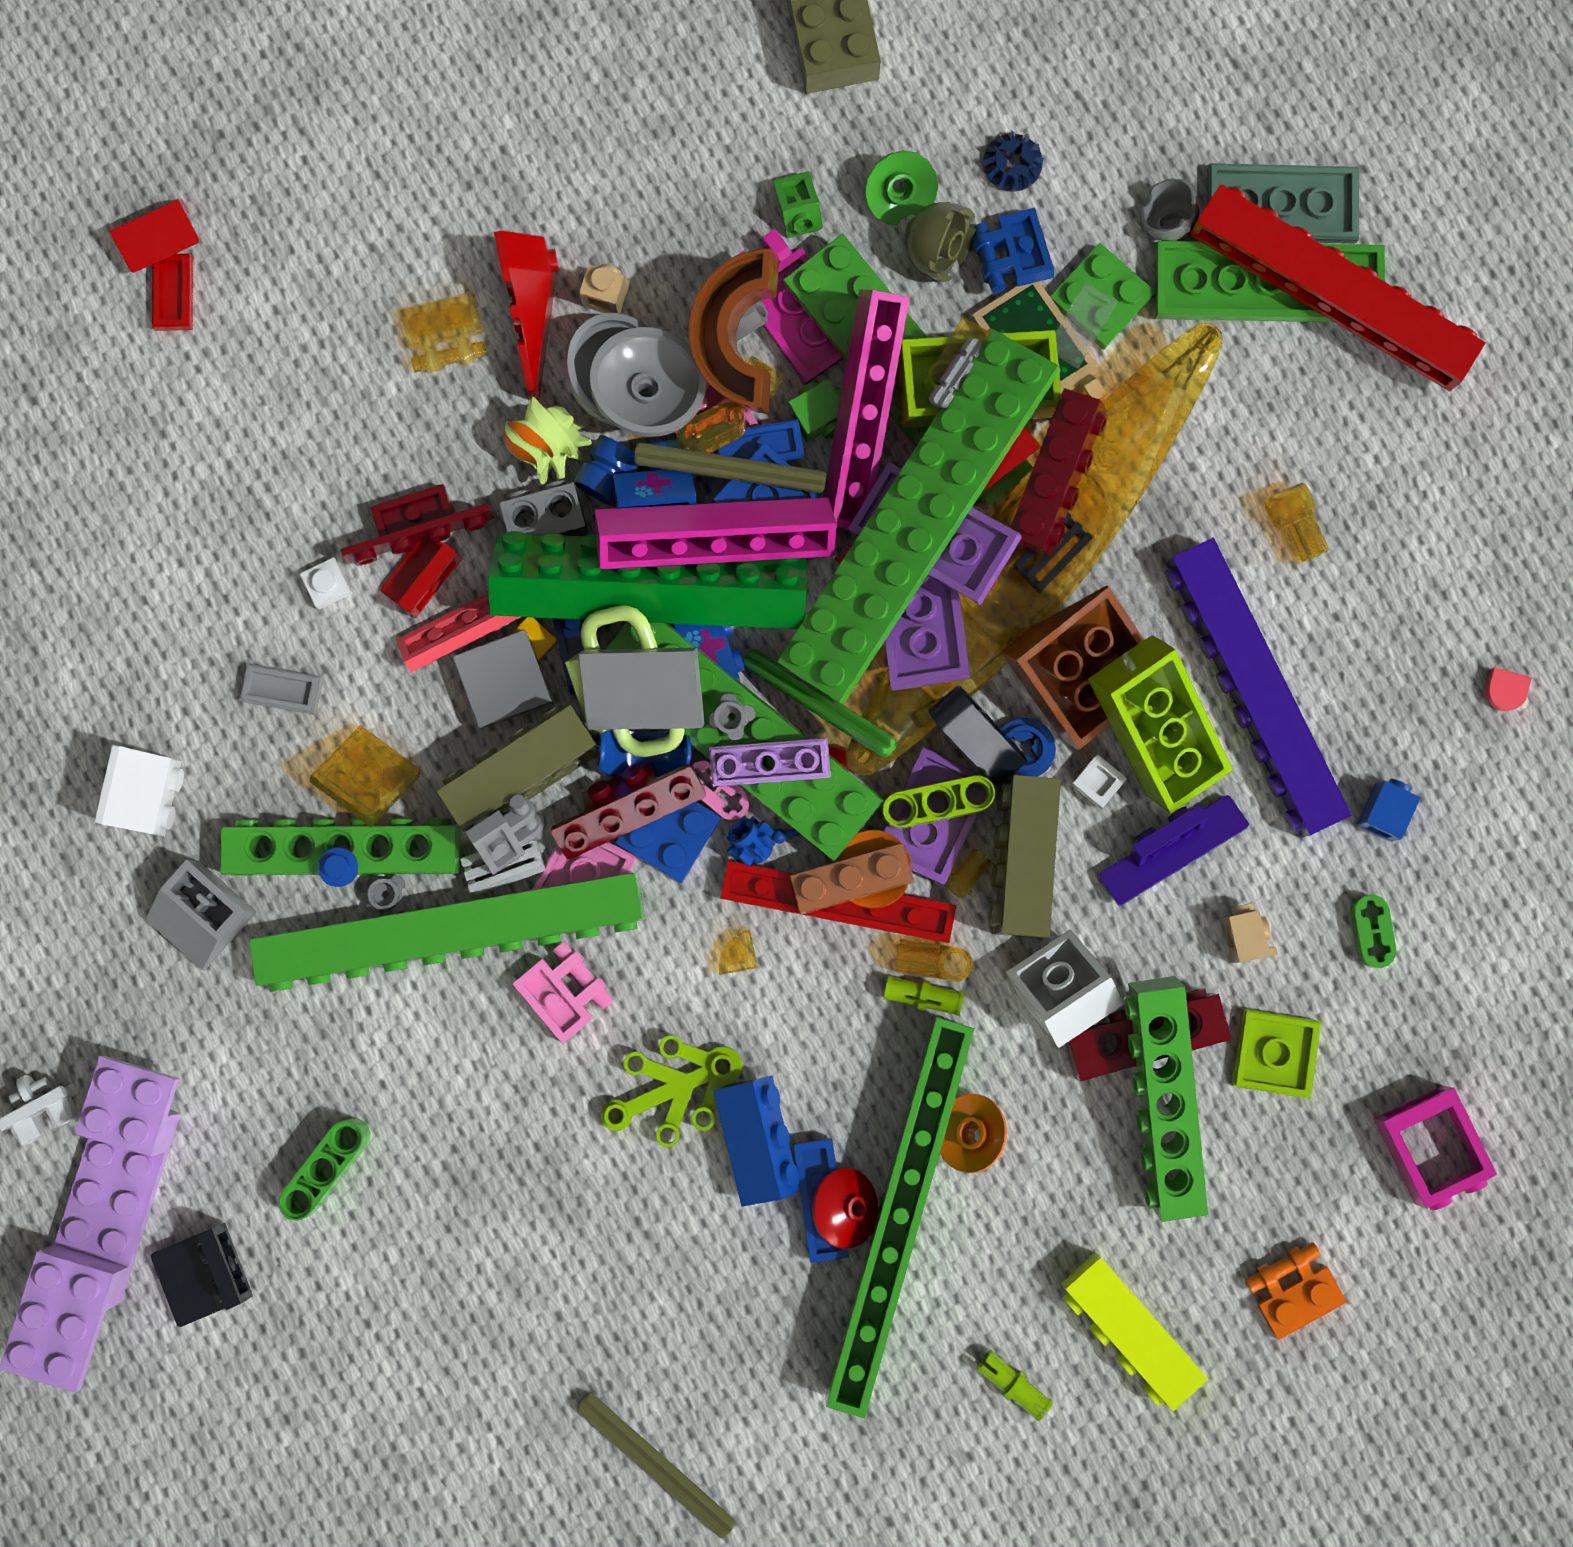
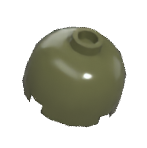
[905,202,975,282]

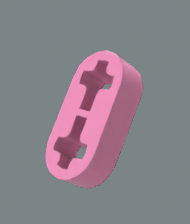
[692,761,750,821]

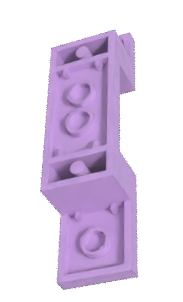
[0,1056,181,1393]

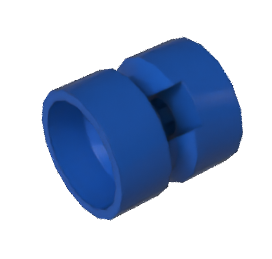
[573,435,640,507]

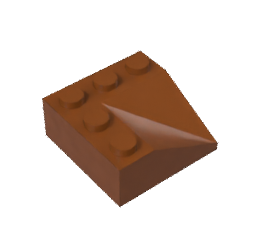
[1000,586,1144,750]

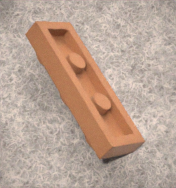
[790,843,915,914]

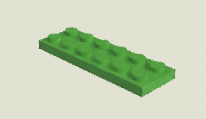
[1155,241,1385,322]

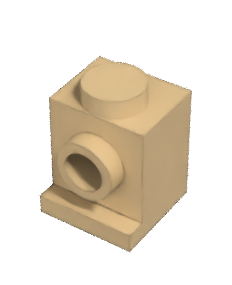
[579,264,631,313]
[1221,903,1278,963]

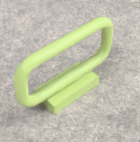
[565,605,685,757]

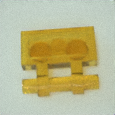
[400,293,489,373]

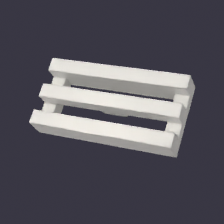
[460,841,546,897]

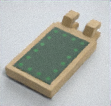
[971,281,1107,402]

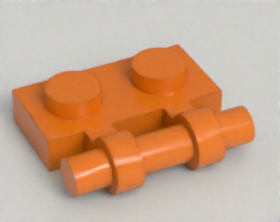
[1245,1242,1347,1340]

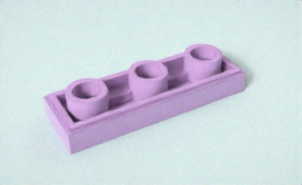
[709,737,831,787]

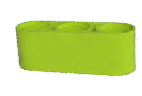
[881,776,995,829]

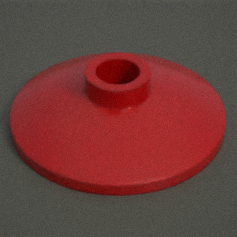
[812,1168,878,1249]

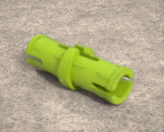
[883,975,964,1016]
[975,1350,1053,1421]

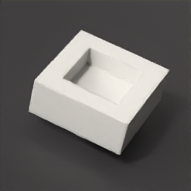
[300,557,353,610]
[1071,754,1127,809]

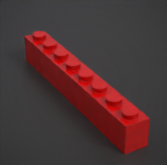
[1190,184,1486,392]

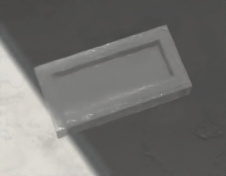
[1056,282,1118,369]

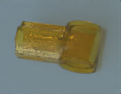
[1265,482,1330,565]
[895,939,973,982]

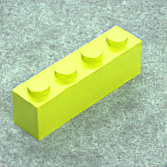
[1061,1252,1208,1412]

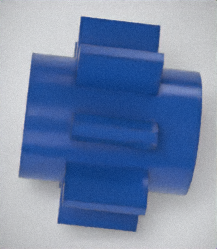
[726,816,775,866]

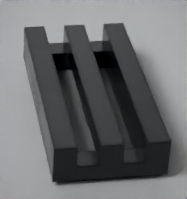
[1012,512,1094,593]

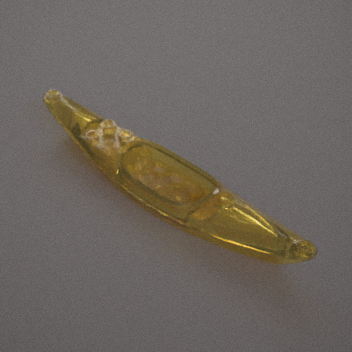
[846,323,1223,775]

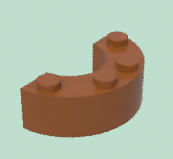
[689,249,779,414]

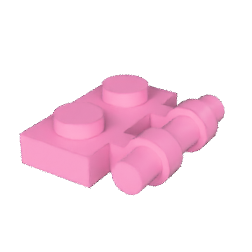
[513,941,614,1044]

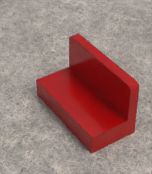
[109,199,200,273]
[381,540,463,618]

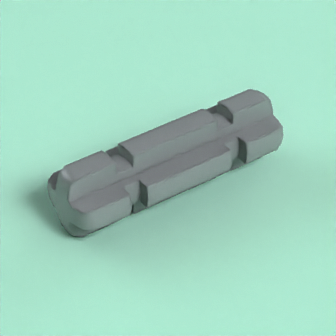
[929,337,983,409]

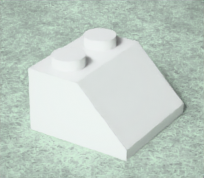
[94,745,184,837]

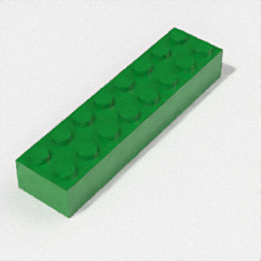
[488,531,807,629]

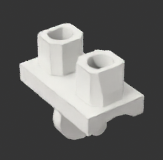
[0,1075,78,1146]

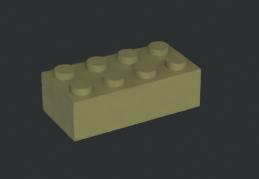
[786,0,881,94]
[437,705,598,832]
[988,775,1061,938]

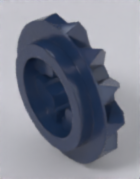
[983,130,1044,192]

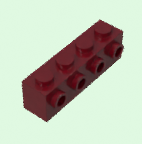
[1010,388,1108,557]

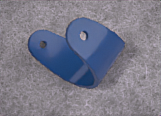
[598,731,691,777]

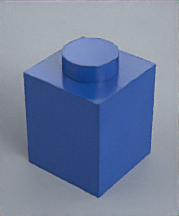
[1356,778,1421,842]

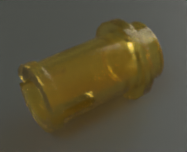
[945,848,992,899]

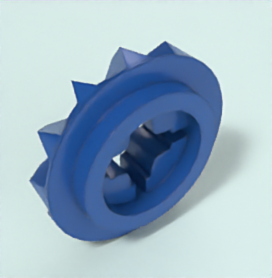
[1001,718,1056,777]

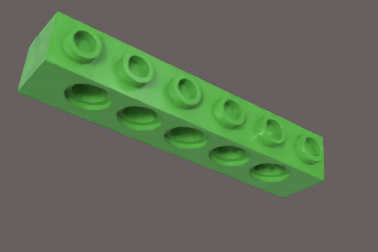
[220,818,461,876]
[1124,976,1208,1222]

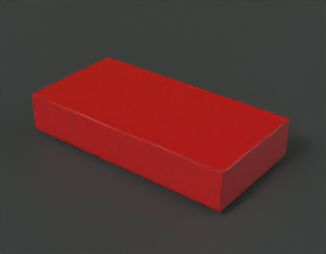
[152,253,193,331]

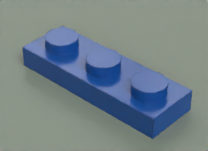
[793,1138,850,1263]

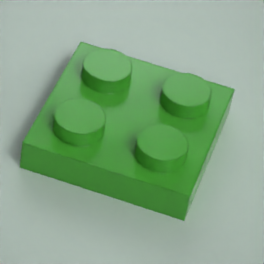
[1050,243,1156,350]

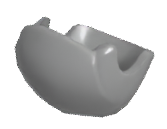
[1141,179,1199,241]

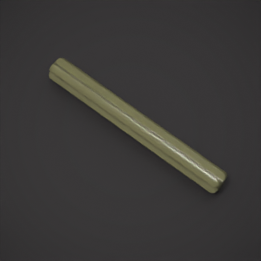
[634,443,826,493]
[577,1393,735,1539]

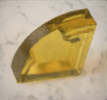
[719,930,758,975]

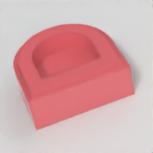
[1485,667,1532,711]

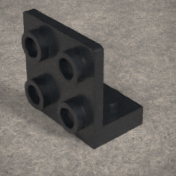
[151,1223,253,1327]

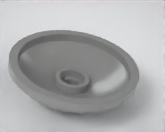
[564,313,652,426]
[589,327,706,437]

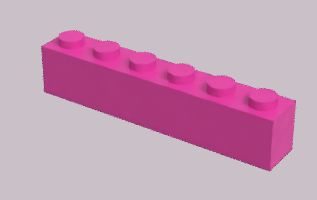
[823,289,910,528]
[595,498,837,569]

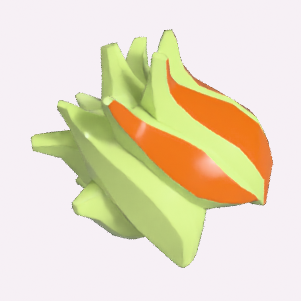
[503,397,592,485]

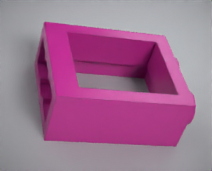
[1373,1085,1497,1211]

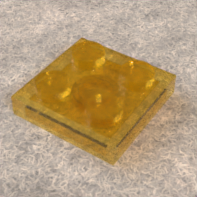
[309,725,421,827]

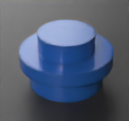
[318,847,358,887]

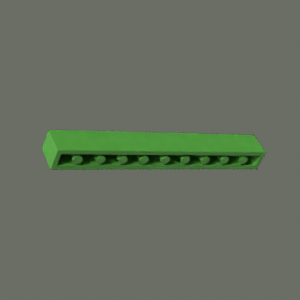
[249,873,646,992]
[825,1016,975,1419]

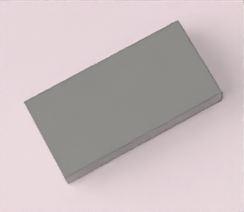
[239,663,324,715]

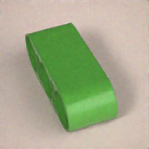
[278,1118,371,1221]

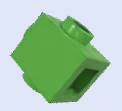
[788,379,842,443]

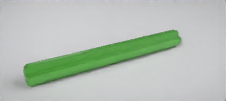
[743,649,897,758]

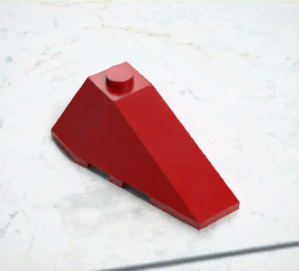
[494,230,560,400]

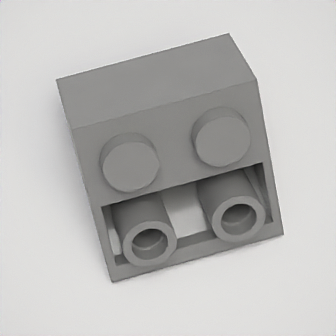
[145,859,256,971]

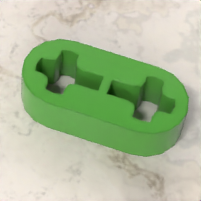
[1350,895,1396,968]

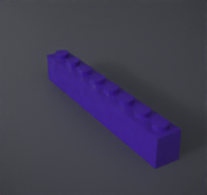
[1165,537,1352,838]

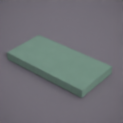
[1207,163,1359,244]

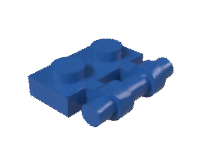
[973,207,1054,294]

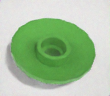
[864,150,938,226]

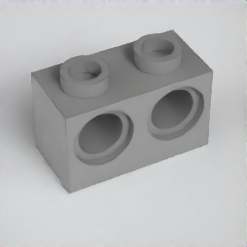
[499,480,589,536]

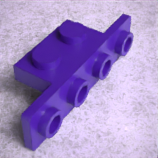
[1099,795,1249,906]

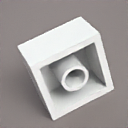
[1006,929,1124,1048]

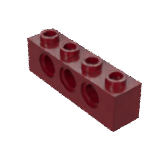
[1065,988,1232,1082]

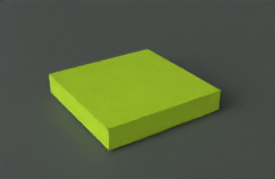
[1231,1009,1322,1099]

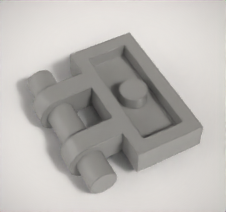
[465,795,544,875]

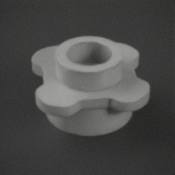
[709,693,756,740]
[366,875,405,914]

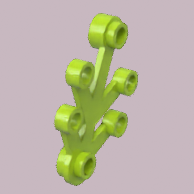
[601,1035,743,1148]

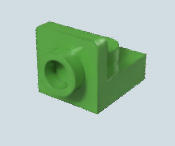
[772,171,823,238]

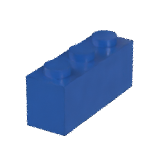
[713,1075,801,1207]

